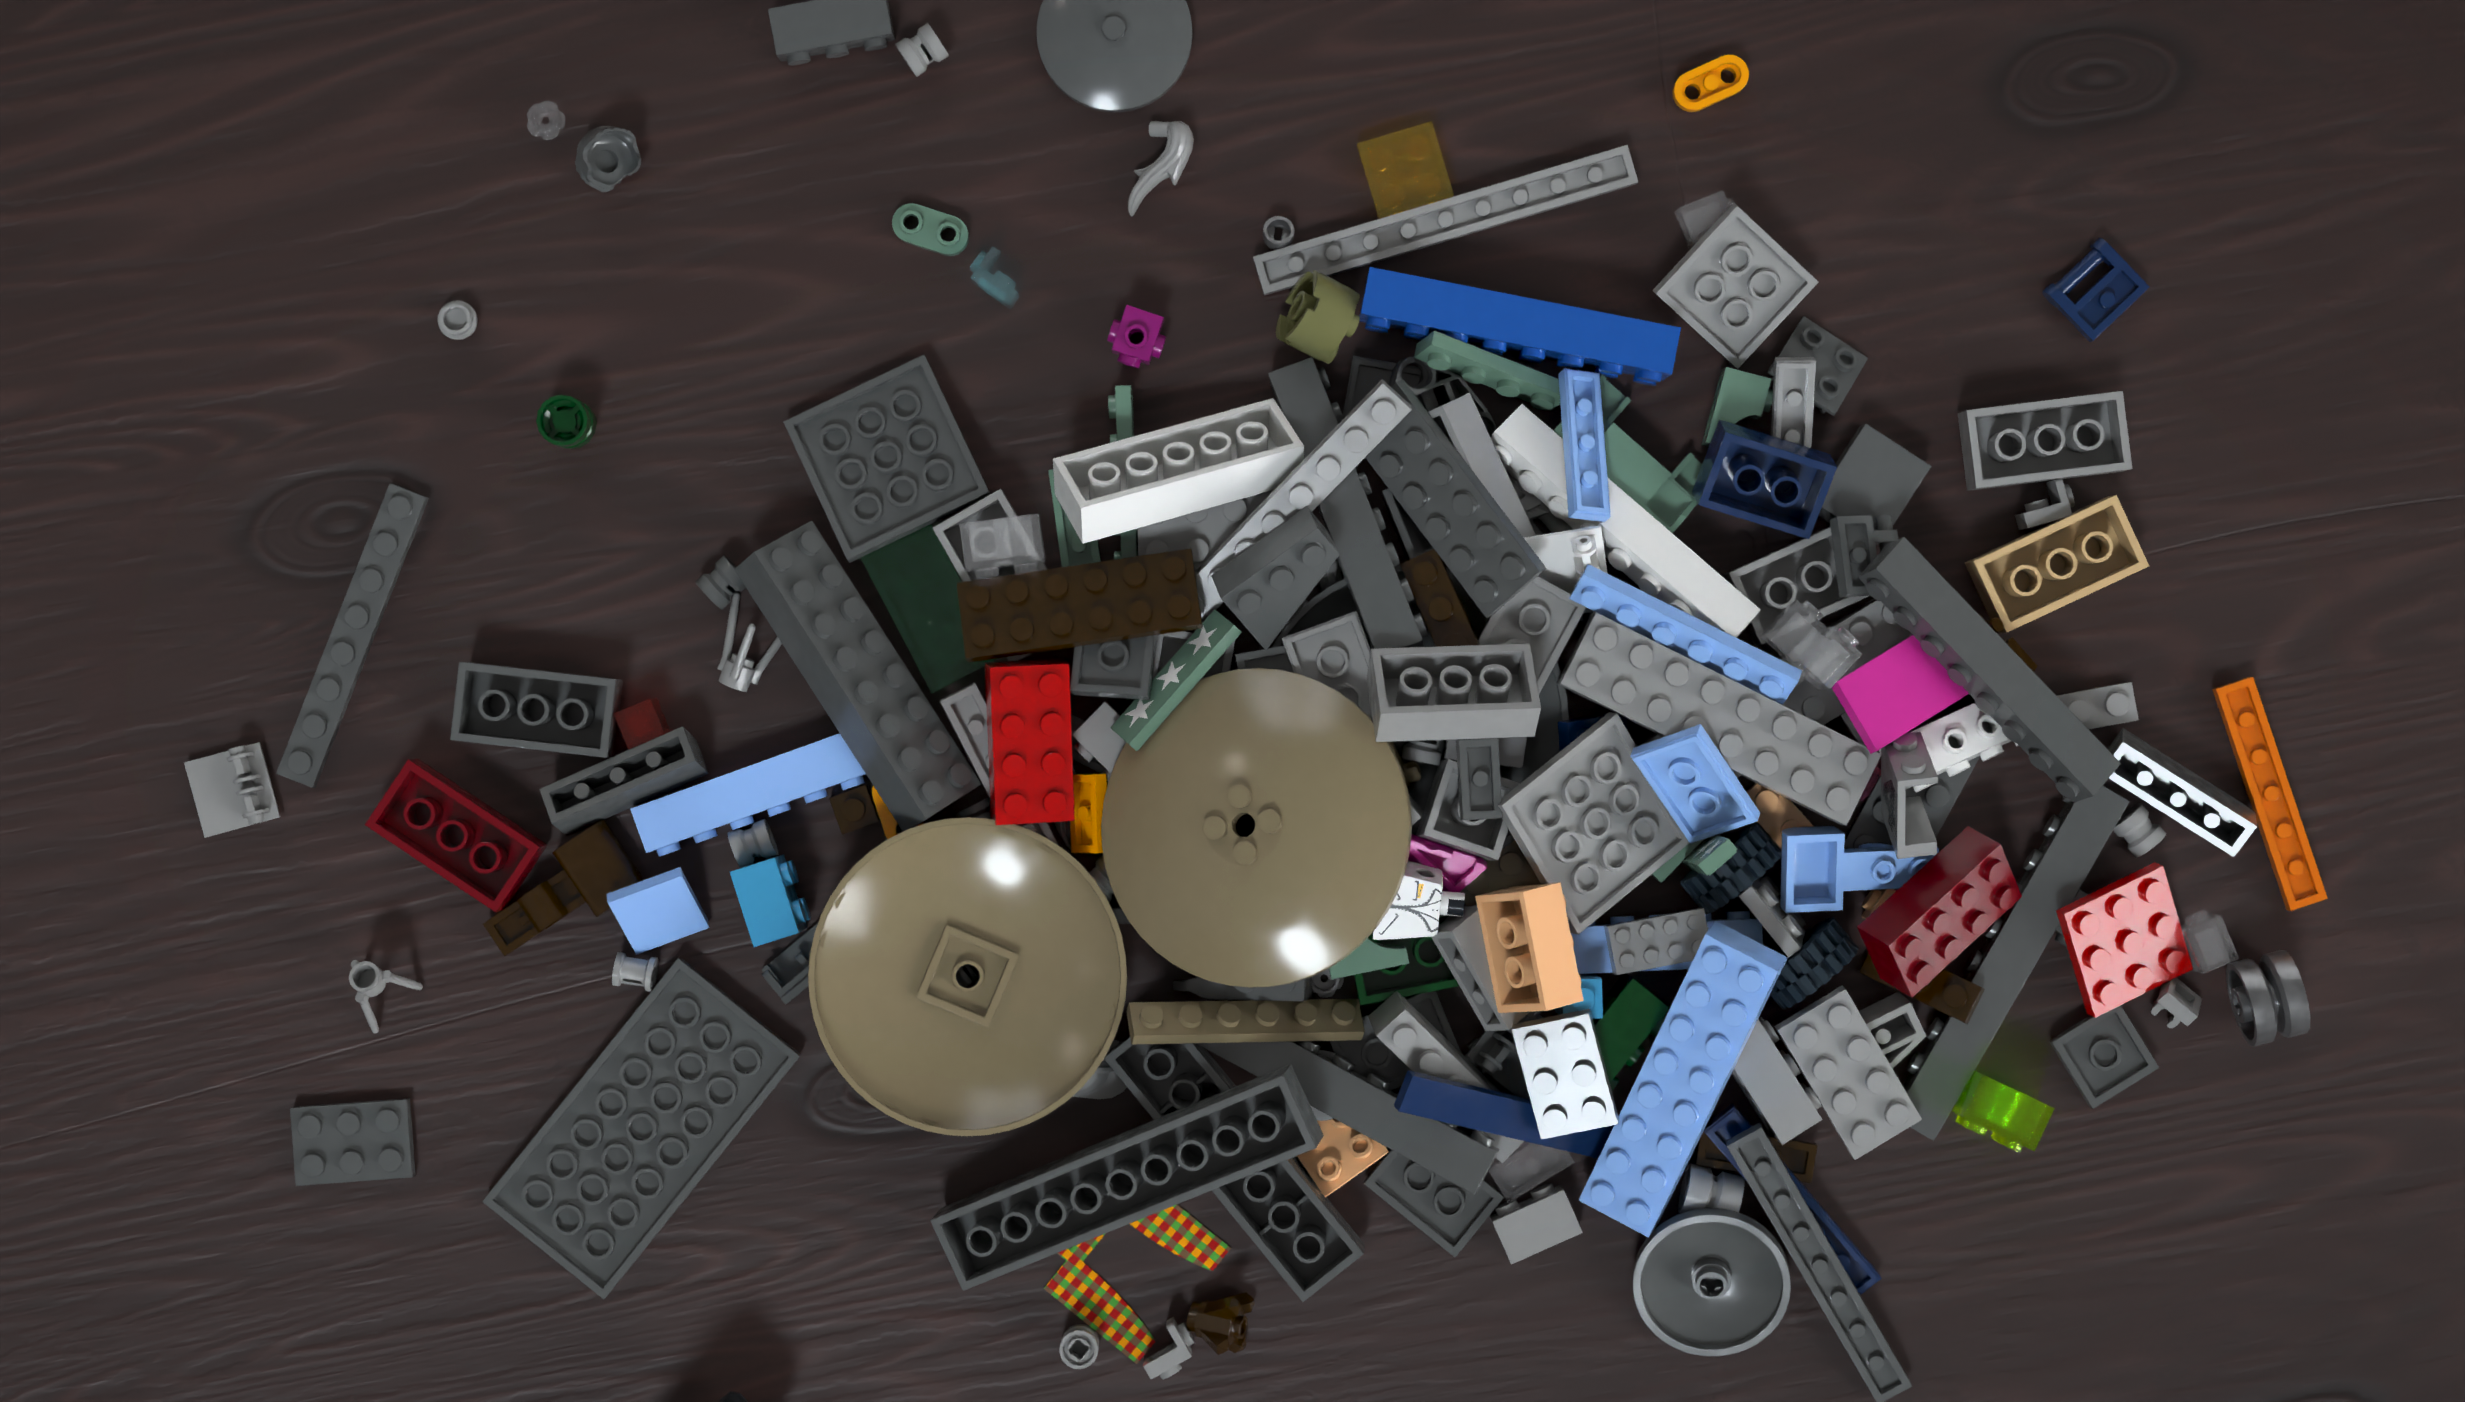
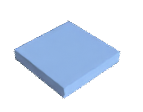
[606,867,709,955]

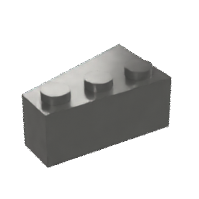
[1211,506,1340,650]

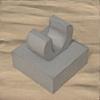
[2151,978,2202,1028]

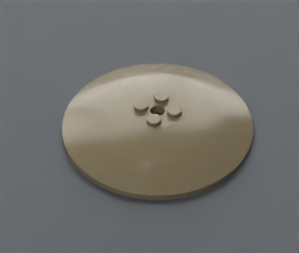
[1101,668,1412,988]
[808,817,1127,1136]

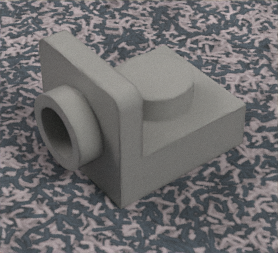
[2015,478,2075,530]

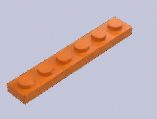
[2212,677,2328,911]

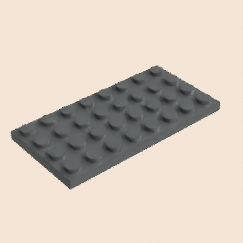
[482,957,802,1299]

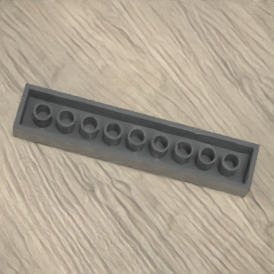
[930,1064,1324,1291]

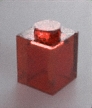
[614,699,671,750]

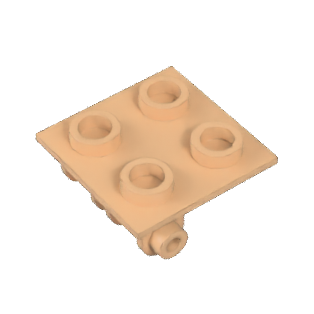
[1297,1119,1389,1198]

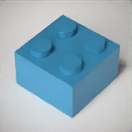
[730,854,811,947]

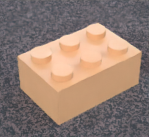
[1475,882,1584,1013]

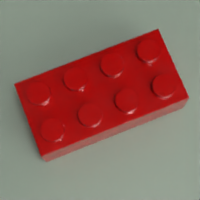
[985,658,1075,825]

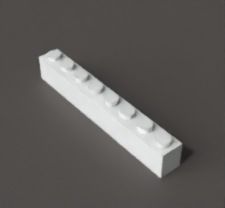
[1491,404,1761,638]

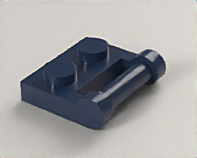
[2042,238,2150,342]

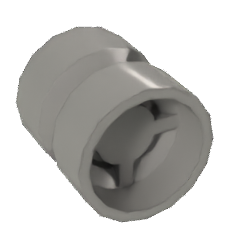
[1678,1163,1745,1213]

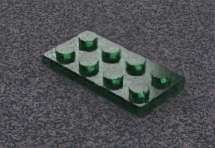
[861,524,1000,694]

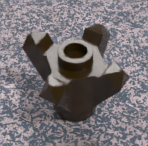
[1187,1292,1255,1355]

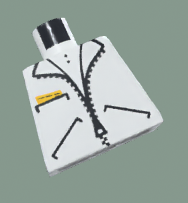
[1373,861,1465,940]

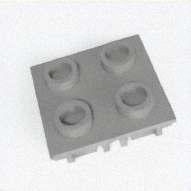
[184,742,281,838]

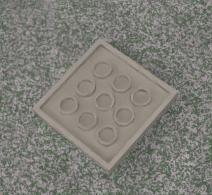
[1498,712,1689,935]

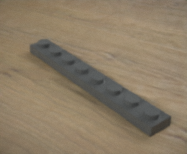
[276,483,429,788]
[1725,1123,1912,1402]

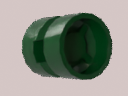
[536,395,597,449]

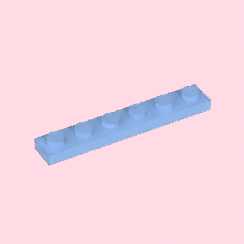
[1569,564,1802,705]

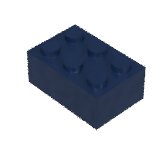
[1692,419,1837,539]

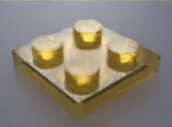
[1356,121,1454,219]

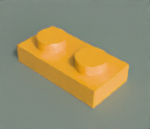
[1070,774,1107,853]

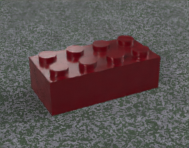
[365,759,548,912]
[1857,826,2022,998]

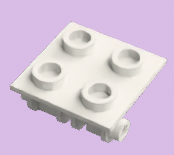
[1524,525,1608,594]

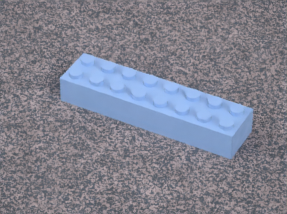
[1579,921,1788,1238]

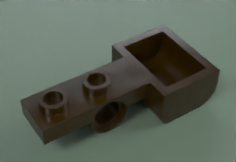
[483,820,645,956]

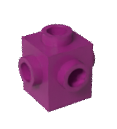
[1107,305,1166,369]

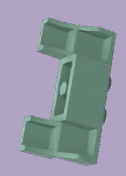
[1553,375,1702,533]

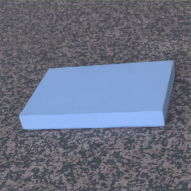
[1630,724,1760,844]

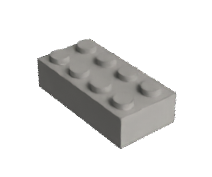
[1604,908,1708,975]

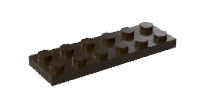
[957,548,1203,662]

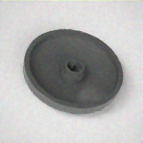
[1037,0,1193,112]
[1633,1208,1791,1356]

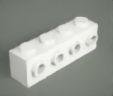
[1879,703,2019,792]

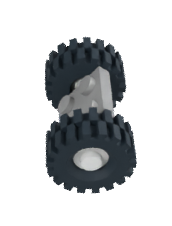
[1680,822,1859,1010]

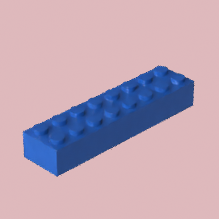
[1359,267,1681,386]

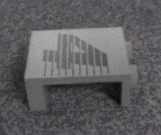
[1881,732,1938,859]

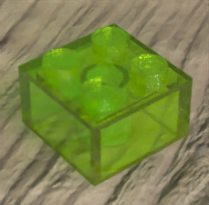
[1952,1071,2055,1153]

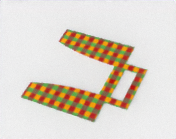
[1043,1204,1231,1364]

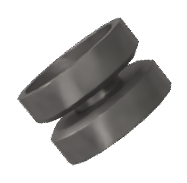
[2226,950,2311,1047]

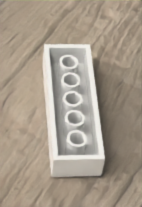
[1053,398,1304,544]

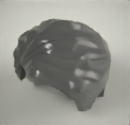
[575,126,641,192]

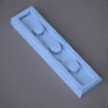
[1558,368,1611,522]

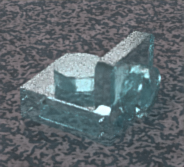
[969,247,1019,310]

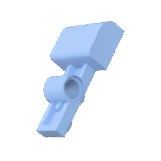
[1780,826,1939,913]

